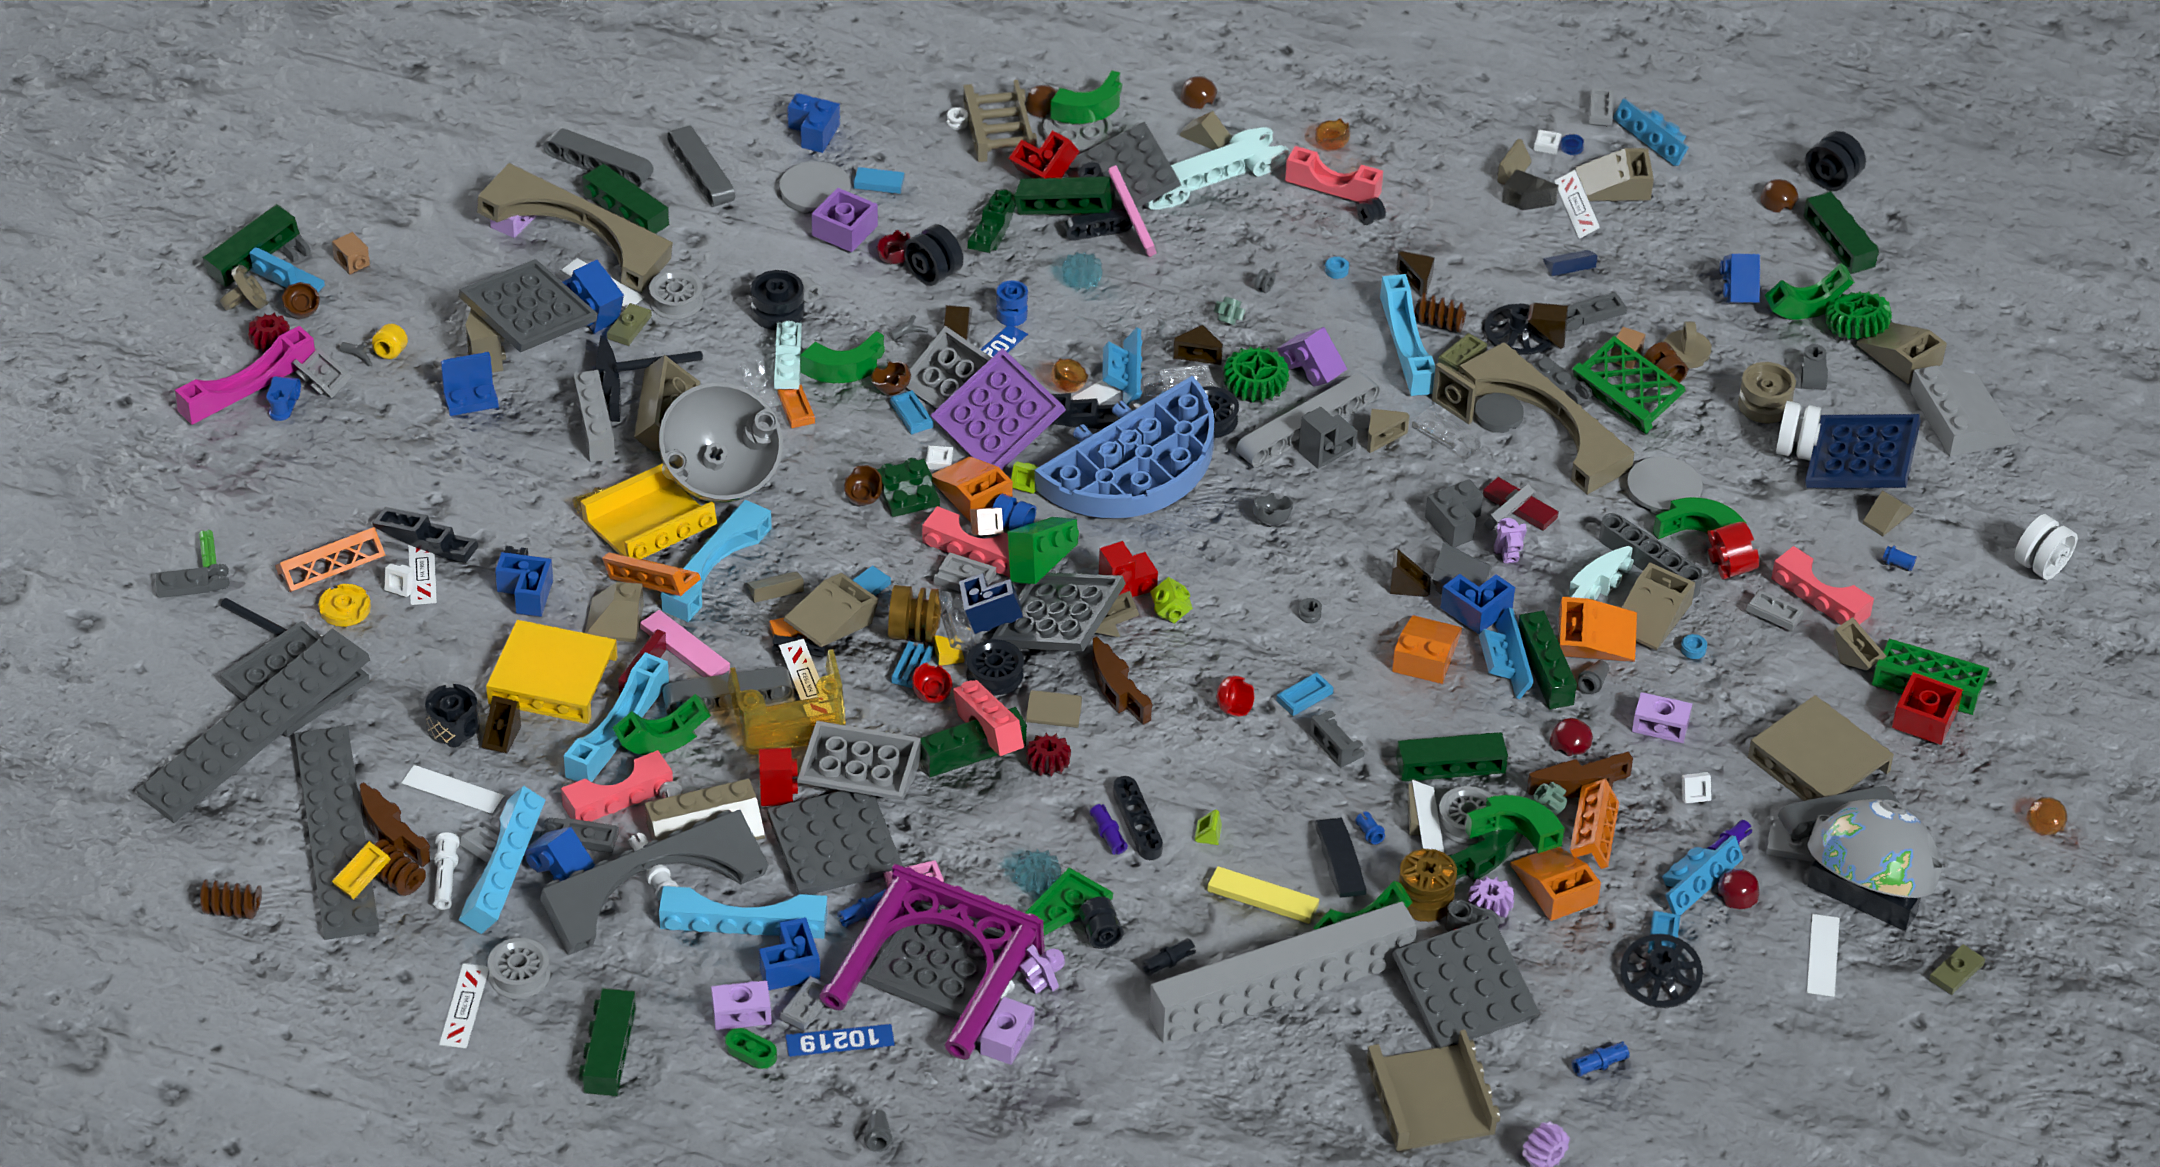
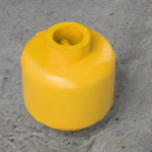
[371,323,408,359]

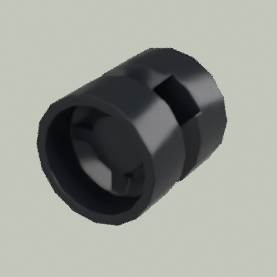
[1079,896,1124,949]

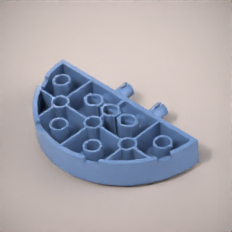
[1035,376,1214,518]

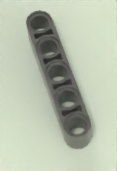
[667,125,735,207]
[543,128,654,187]
[1599,513,1703,598]
[662,667,794,715]
[1778,786,1900,839]

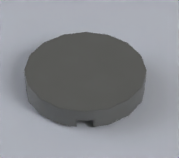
[1475,393,1524,433]

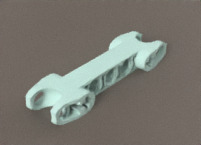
[1146,127,1290,210]

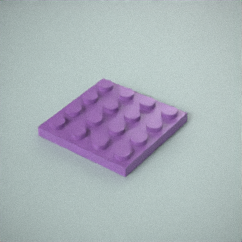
[931,348,1066,470]

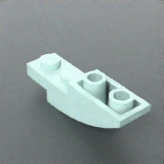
[774,321,802,389]
[1568,546,1634,600]

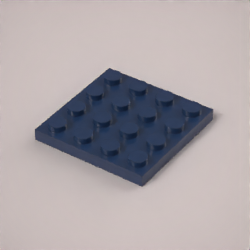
[1805,414,1921,488]

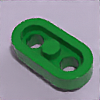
[725,1028,777,1069]

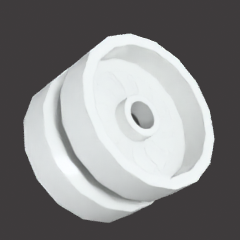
[1776,401,1821,460]
[2014,514,2078,580]

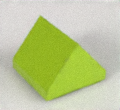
[1195,809,1222,845]

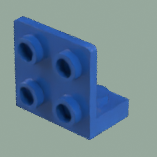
[441,352,499,416]

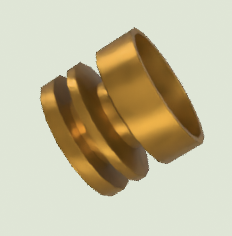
[888,585,941,643]
[1399,848,1457,922]

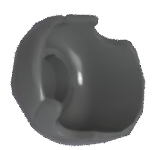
[1252,493,1293,526]

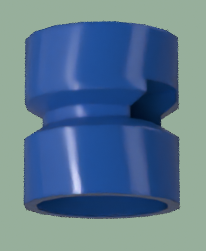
[996,280,1028,326]
[992,493,1036,531]

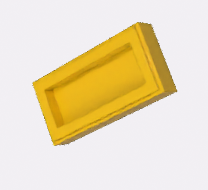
[332,841,391,900]

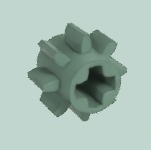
[1213,297,1245,325]
[1534,782,1567,814]

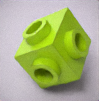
[1150,577,1193,624]

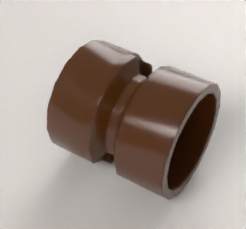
[1644,342,1688,388]

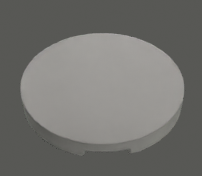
[1043,115,1113,155]
[780,161,851,214]
[1627,457,1703,514]

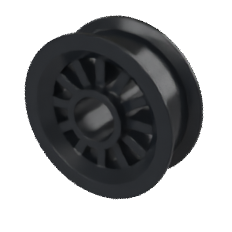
[1203,386,1239,438]
[966,639,1024,695]

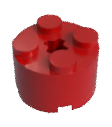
[1708,522,1759,580]

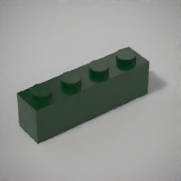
[582,164,669,234]
[1014,176,1115,215]
[1803,191,1879,274]
[203,204,300,287]
[1518,610,1577,710]
[920,707,1027,778]
[1396,732,1508,782]
[579,988,636,1097]

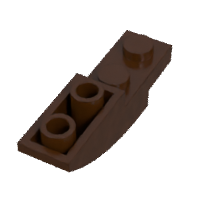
[1092,636,1153,725]
[1527,751,1633,798]
[359,782,430,867]

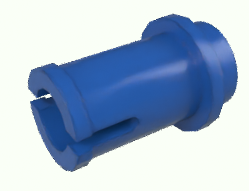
[1882,545,1917,571]
[1355,811,1385,845]

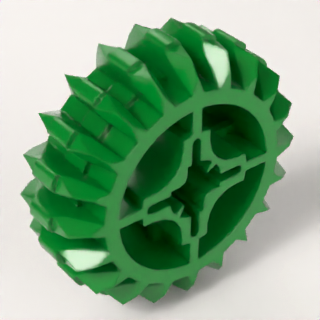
[1826,291,1892,340]
[1223,346,1289,403]

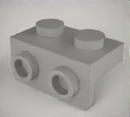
[292,347,352,398]

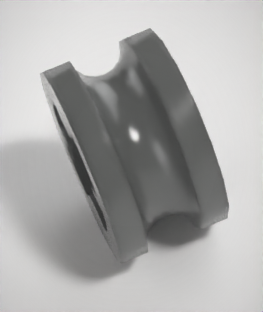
[1254,269,1276,293]
[1298,598,1322,623]

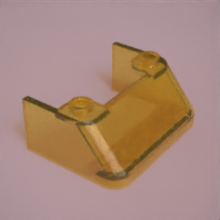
[728,649,846,755]

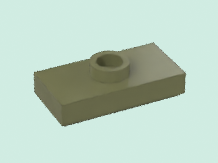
[607,303,652,346]
[1438,333,1488,372]
[1929,944,1985,995]

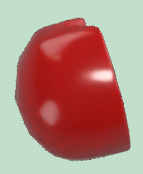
[912,663,953,703]
[1216,675,1255,717]

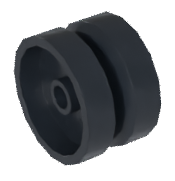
[1805,131,1866,191]
[904,224,963,286]
[750,270,805,331]

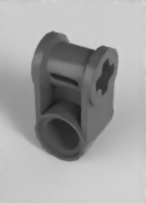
[1801,344,1828,390]
[1445,900,1500,932]

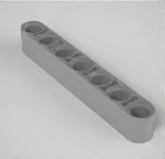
[1236,372,1380,467]

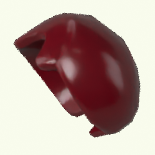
[876,230,911,264]
[1550,717,1593,756]
[1717,869,1759,910]

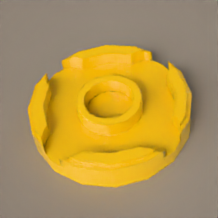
[318,584,371,627]

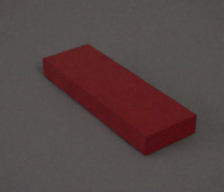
[1483,477,1559,531]
[618,629,666,697]

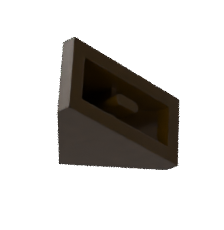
[1396,251,1435,297]
[1528,303,1568,349]
[944,305,972,341]
[1173,325,1223,365]
[1390,548,1431,597]
[482,696,521,753]

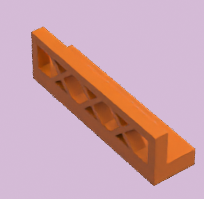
[275,527,386,592]
[602,552,701,596]
[1570,779,1619,869]

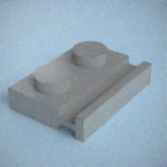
[1484,484,1534,531]
[934,552,996,592]
[460,822,526,863]

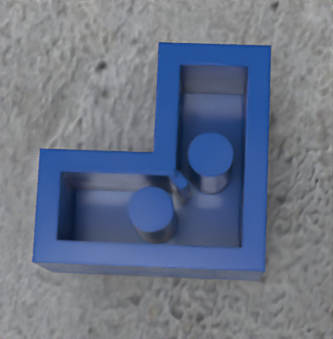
[788,93,840,153]
[1720,254,1760,303]
[570,259,624,333]
[495,552,553,617]
[1440,574,1515,634]
[525,827,595,882]
[759,917,820,991]

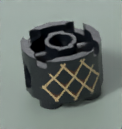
[425,684,480,748]

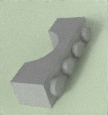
[574,370,615,462]

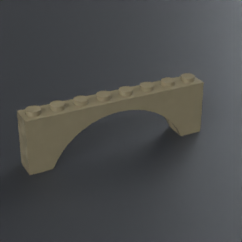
[477,163,673,293]
[1459,342,1635,495]

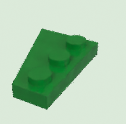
[1025,867,1113,936]

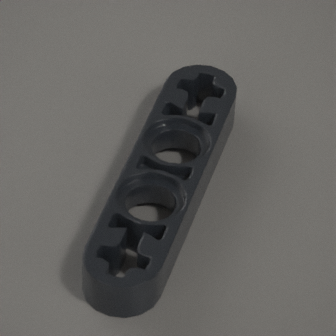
[1113,776,1163,861]

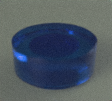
[1561,134,1584,155]

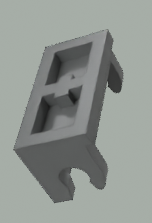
[1310,711,1365,768]

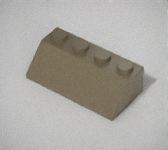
[634,355,701,451]
[645,779,765,842]

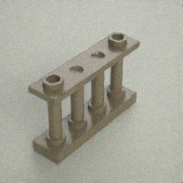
[963,80,1037,162]

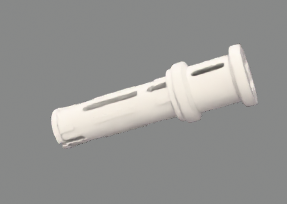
[434,832,460,910]
[629,833,679,901]

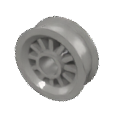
[649,269,703,320]
[1438,786,1492,845]
[488,938,550,999]

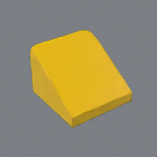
[934,635,965,666]

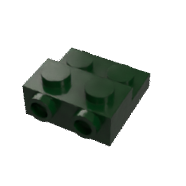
[877,458,940,517]

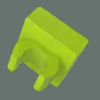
[1011,461,1039,494]

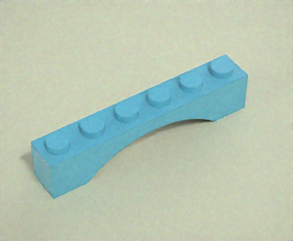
[1380,274,1435,396]
[660,500,772,622]
[564,652,669,782]
[459,786,546,934]
[659,886,828,939]

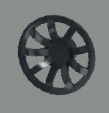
[1485,303,1553,355]
[1620,934,1703,1008]

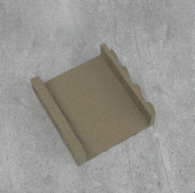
[1748,695,1894,801]
[1366,1030,1500,1151]

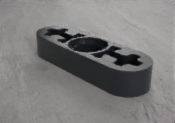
[1064,209,1133,240]

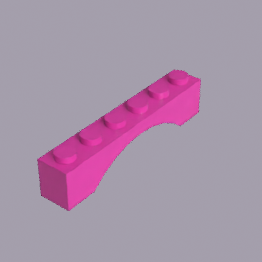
[175,325,315,425]

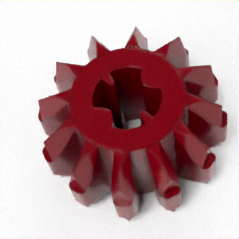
[248,312,290,352]
[1026,732,1071,777]

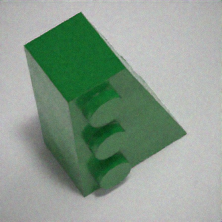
[1008,517,1079,584]

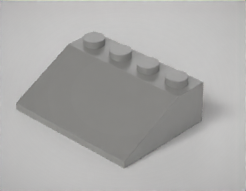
[906,326,992,409]
[1910,365,2018,457]
[797,721,921,800]

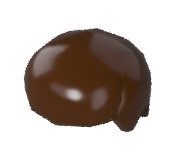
[1180,76,1217,109]
[1025,85,1057,118]
[1760,179,1799,213]
[282,282,320,319]
[871,361,911,395]
[844,465,882,506]

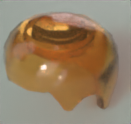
[1315,118,1350,151]
[1051,358,1088,393]
[2026,797,2068,835]

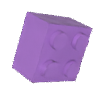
[812,188,878,252]

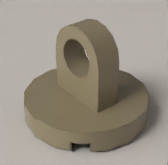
[220,265,268,310]
[1664,321,1711,369]

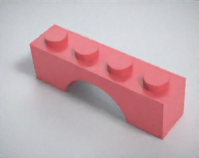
[1285,146,1383,203]
[922,506,1010,577]
[1771,546,1874,625]
[953,680,1024,756]
[561,750,673,822]

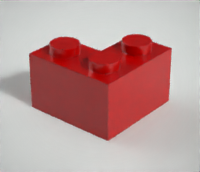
[1008,130,1080,179]
[1098,541,1158,597]
[759,748,798,806]

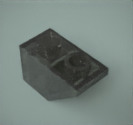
[1502,169,1559,211]

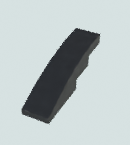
[595,335,622,422]
[1051,393,1122,429]
[372,507,479,563]
[1316,817,1367,898]

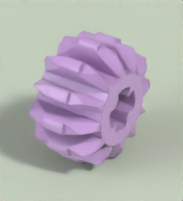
[1468,876,1514,920]
[1522,1122,1570,1167]

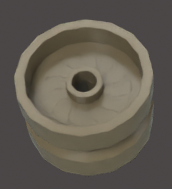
[1738,362,1796,424]

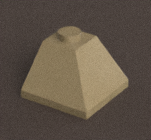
[1432,362,1476,424]
[585,582,644,642]

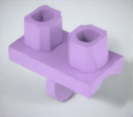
[1494,518,1527,563]
[1019,945,1065,994]

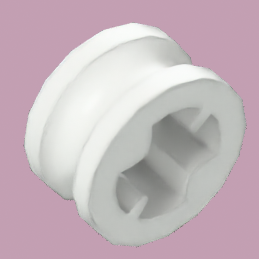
[947,108,968,130]

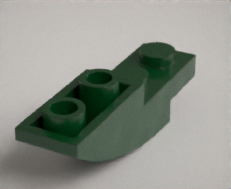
[967,189,1016,253]
[1448,829,1523,882]

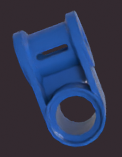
[266,376,301,421]

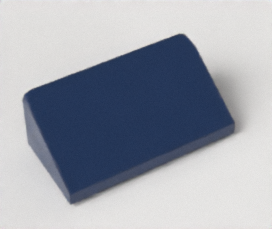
[1543,250,1598,276]

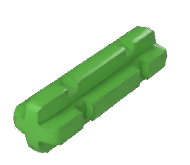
[199,529,217,568]

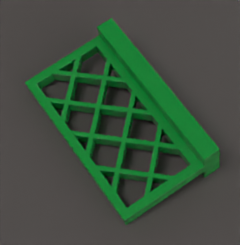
[1572,336,1686,434]
[1872,638,1989,715]

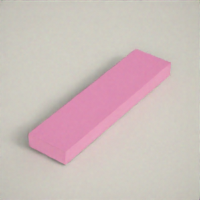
[1108,165,1157,257]
[640,610,730,677]

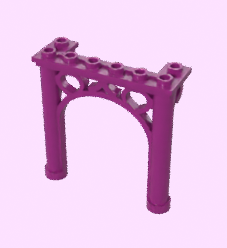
[819,863,1045,1060]

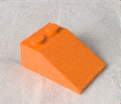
[1392,615,1462,684]

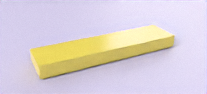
[1208,866,1319,924]

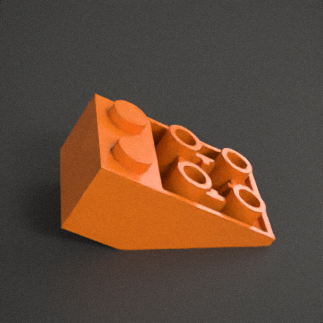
[932,456,1013,522]
[1558,597,1637,662]
[1510,847,1601,921]

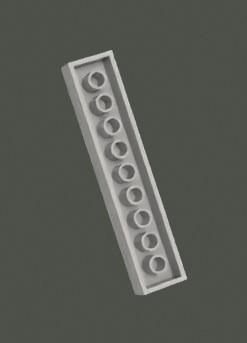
[1149,902,1417,1044]

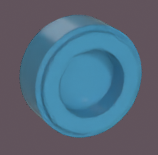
[1325,257,1349,279]
[1681,634,1707,659]

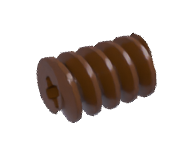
[1414,293,1466,333]
[374,839,426,896]
[200,879,262,919]

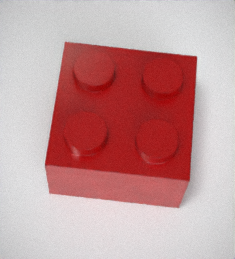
[1892,672,1963,745]

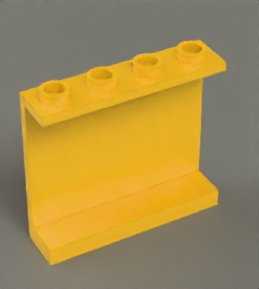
[580,463,717,560]
[486,620,618,724]

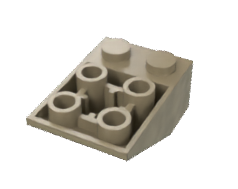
[1575,148,1654,201]
[465,309,506,373]
[1856,322,1947,384]
[1622,563,1695,650]
[784,573,879,647]

